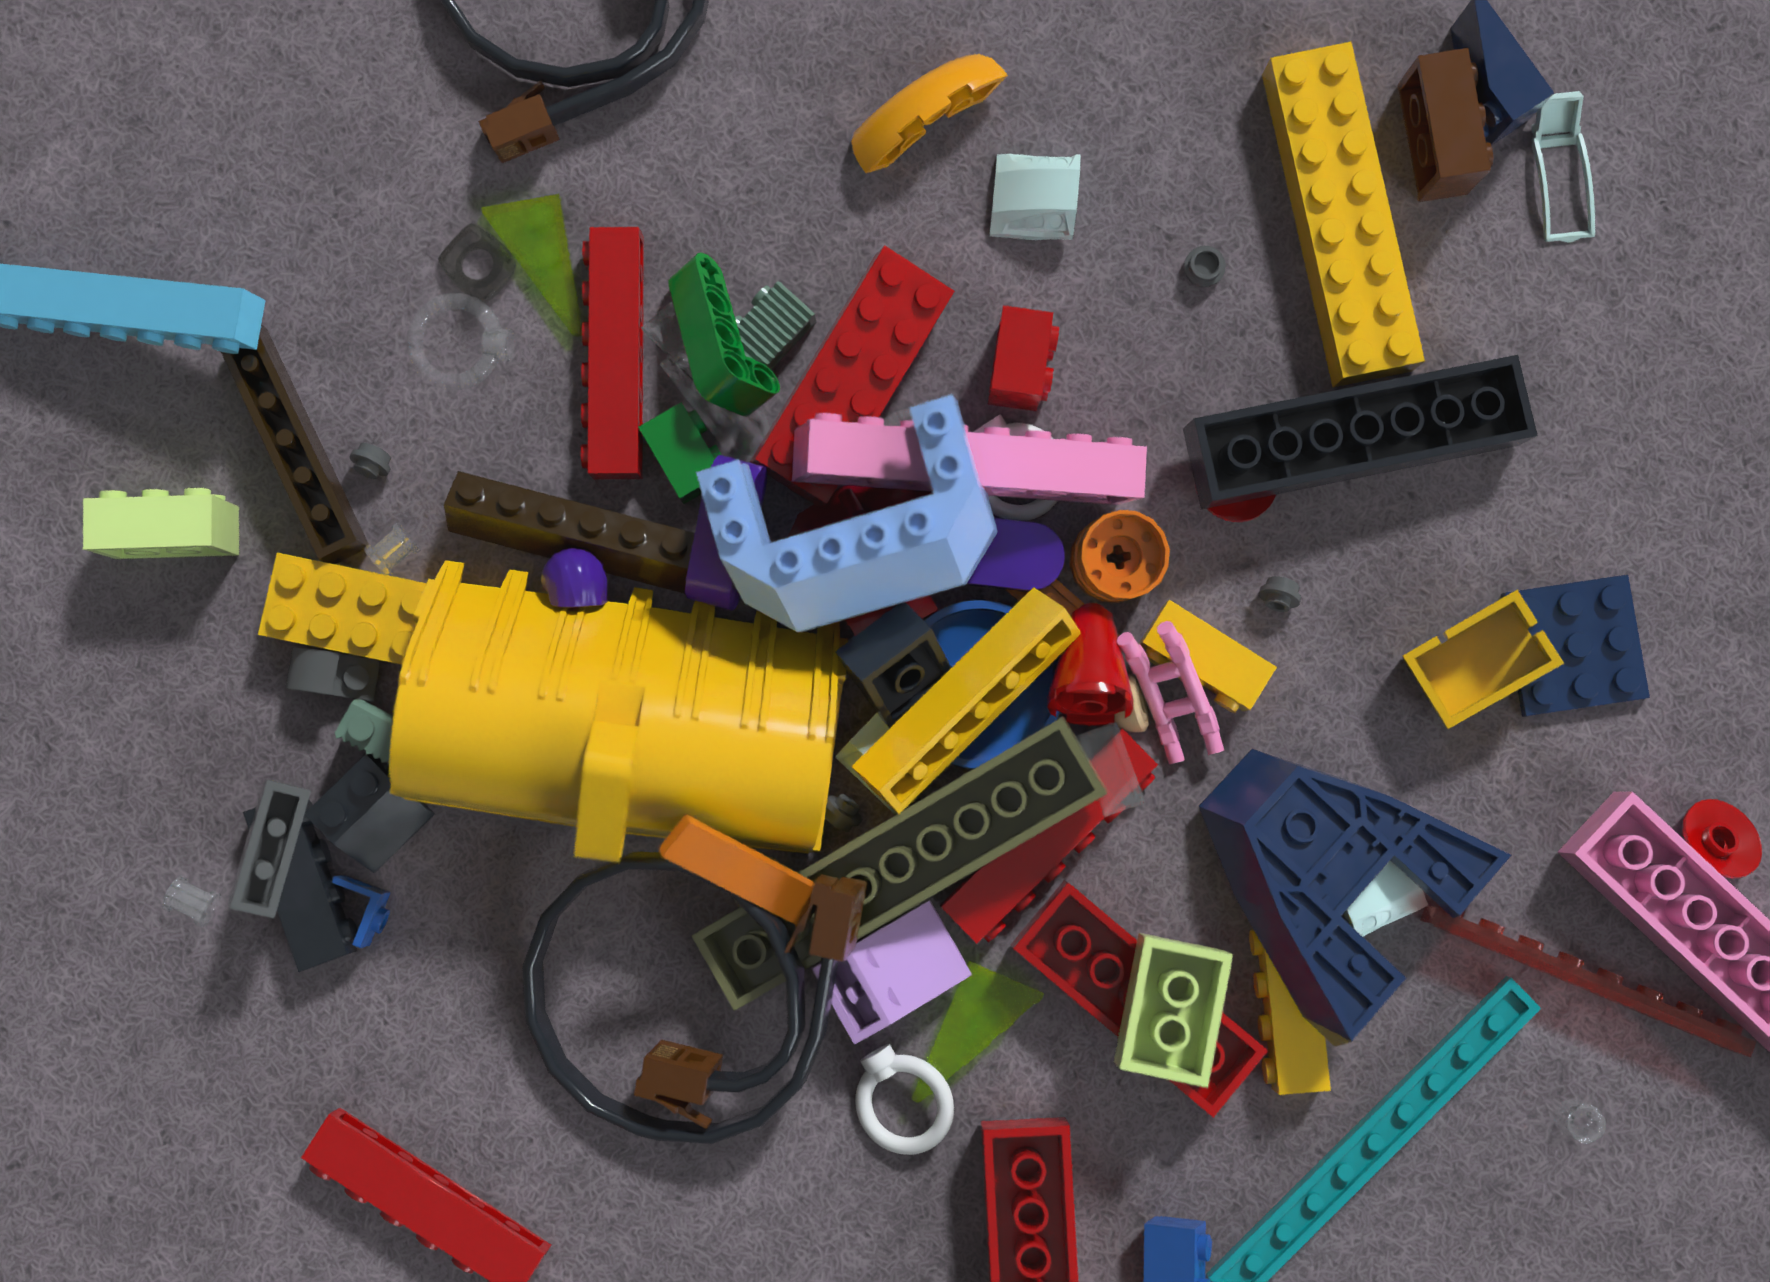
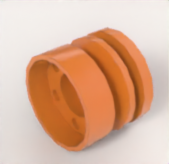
[1070,510,1170,603]

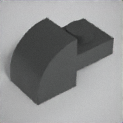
[285,647,380,701]

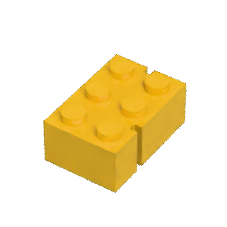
[1402,590,1564,729]

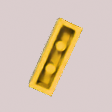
[1139,600,1277,713]

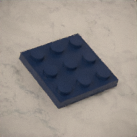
[1501,575,1650,717]

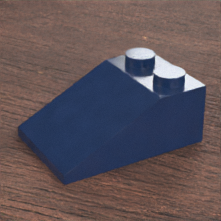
[1450,0,1554,146]

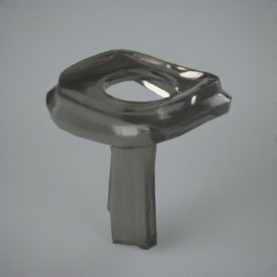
[438,223,517,302]

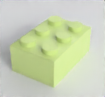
[83,488,239,559]
[1114,933,1233,1087]

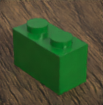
[638,402,722,504]

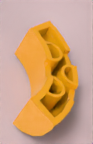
[851,54,1008,173]

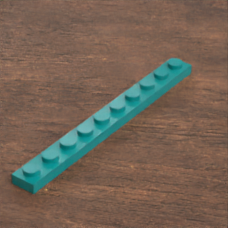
[1206,976,1542,1282]

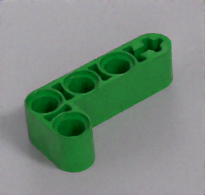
[668,253,780,417]

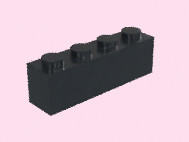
[243,800,358,972]

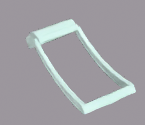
[1532,91,1595,243]

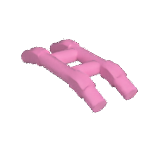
[1117,621,1224,764]

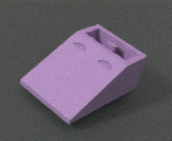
[812,900,972,1044]

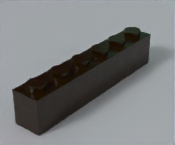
[221,325,370,564]
[444,471,695,594]

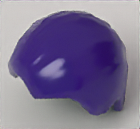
[541,548,607,607]

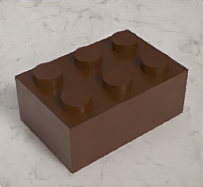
[1398,48,1493,202]

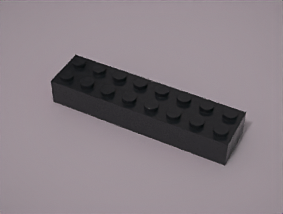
[1183,355,1538,510]

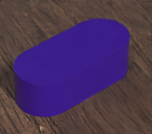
[685,455,767,611]
[966,518,1065,592]

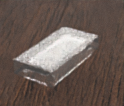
[1076,722,1146,817]

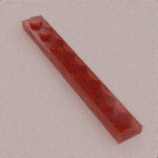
[1420,905,1756,1058]

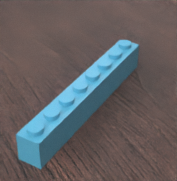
[0,264,266,354]

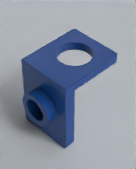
[332,875,391,948]

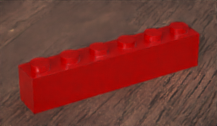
[581,227,644,480]
[940,728,1158,944]
[301,1108,551,1282]

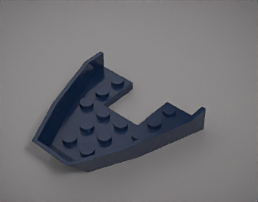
[1199,749,1511,1047]

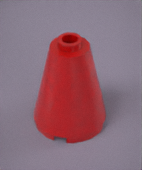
[1047,603,1134,726]

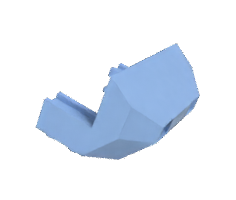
[696,395,998,632]

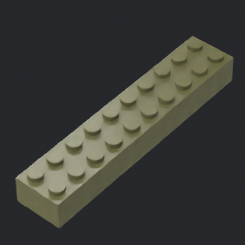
[692,717,1108,1011]

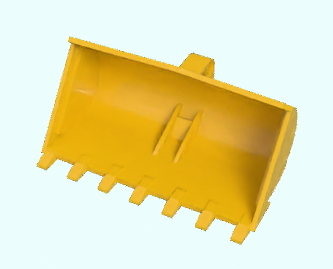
[390,560,848,863]

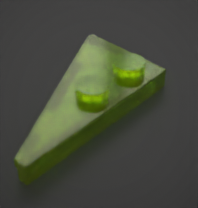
[481,194,582,337]
[911,960,1044,1103]

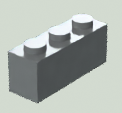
[228,778,311,918]

